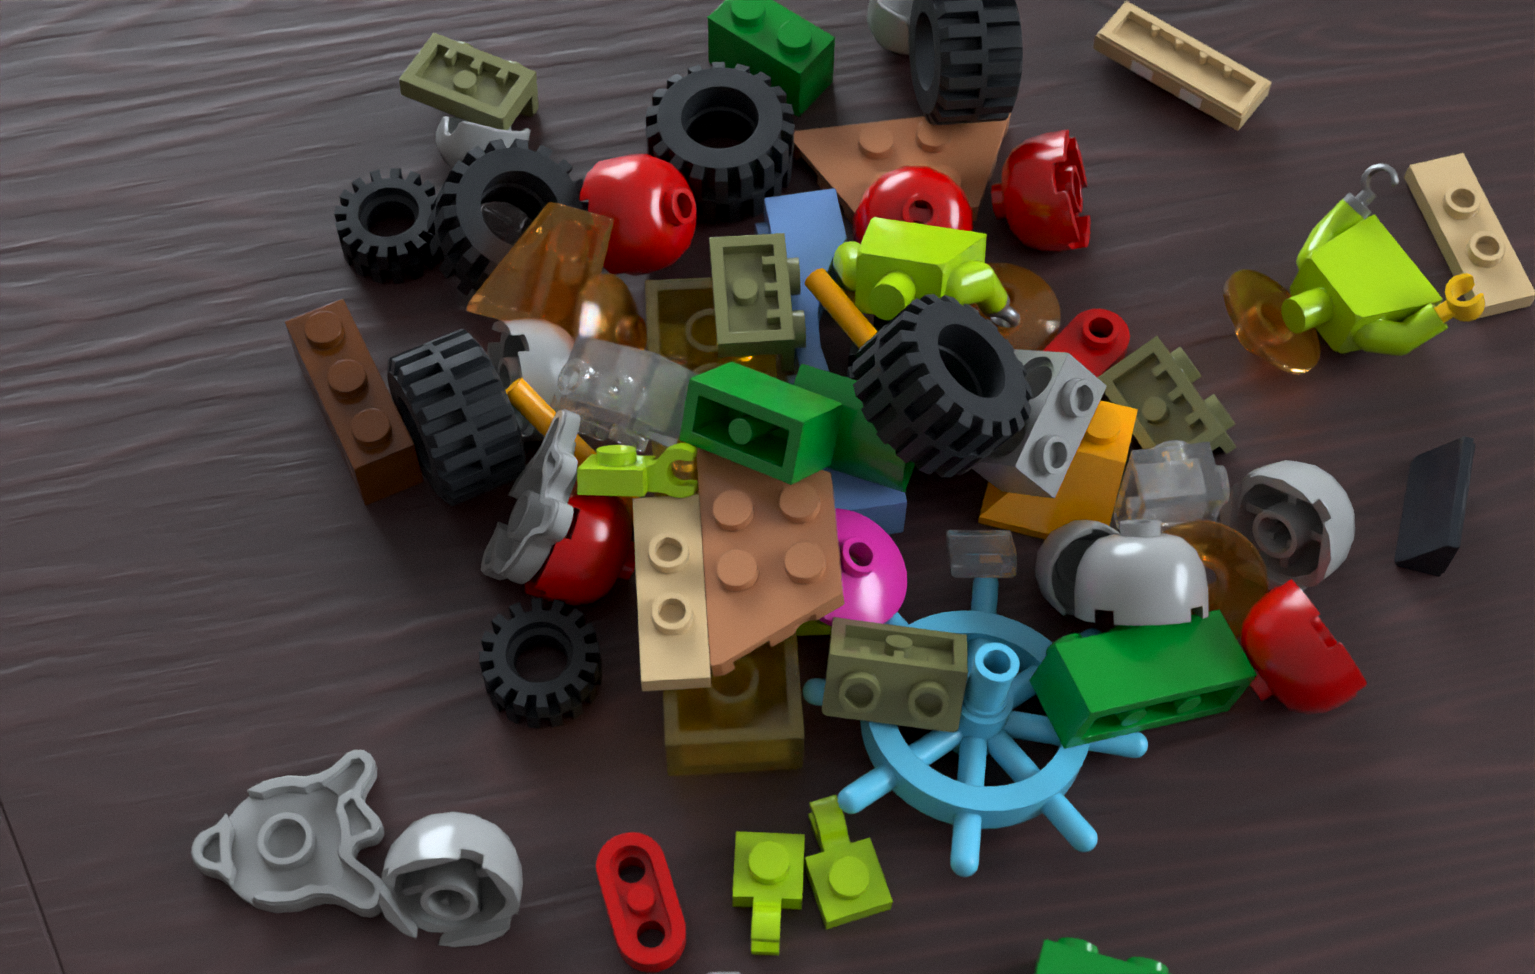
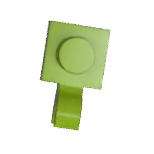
[577,443,698,498]
[804,795,893,929]
[733,831,805,955]

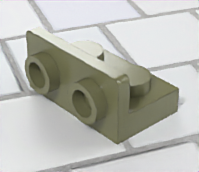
[399,33,539,130]
[709,233,806,371]
[1097,336,1236,482]
[822,617,968,732]

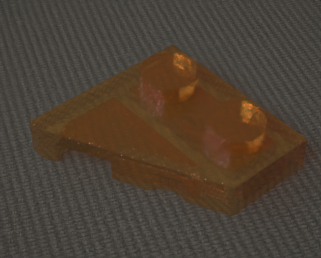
[467,202,614,340]

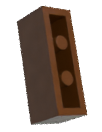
[284,299,424,506]

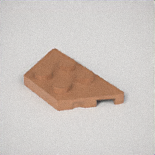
[794,113,1011,225]
[697,448,845,677]

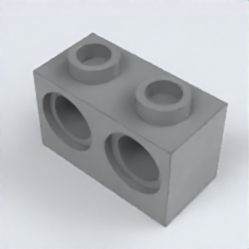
[972,349,1107,498]

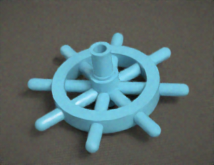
[802,572,1148,877]

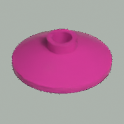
[819,508,907,627]

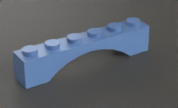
[754,188,907,534]

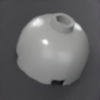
[487,318,595,443]
[1220,460,1355,591]
[1074,519,1208,625]
[378,812,523,947]

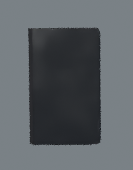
[1394,436,1476,577]

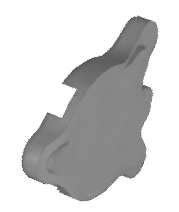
[481,409,581,584]
[191,749,385,917]

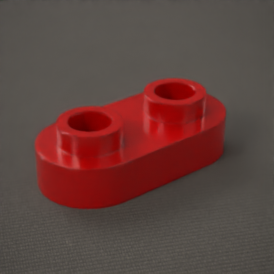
[1043,309,1130,377]
[596,832,686,973]

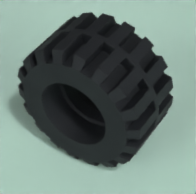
[909,0,1023,126]
[645,62,794,224]
[427,138,591,307]
[852,294,1032,477]
[387,329,526,506]

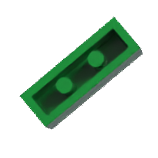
[1029,609,1257,749]

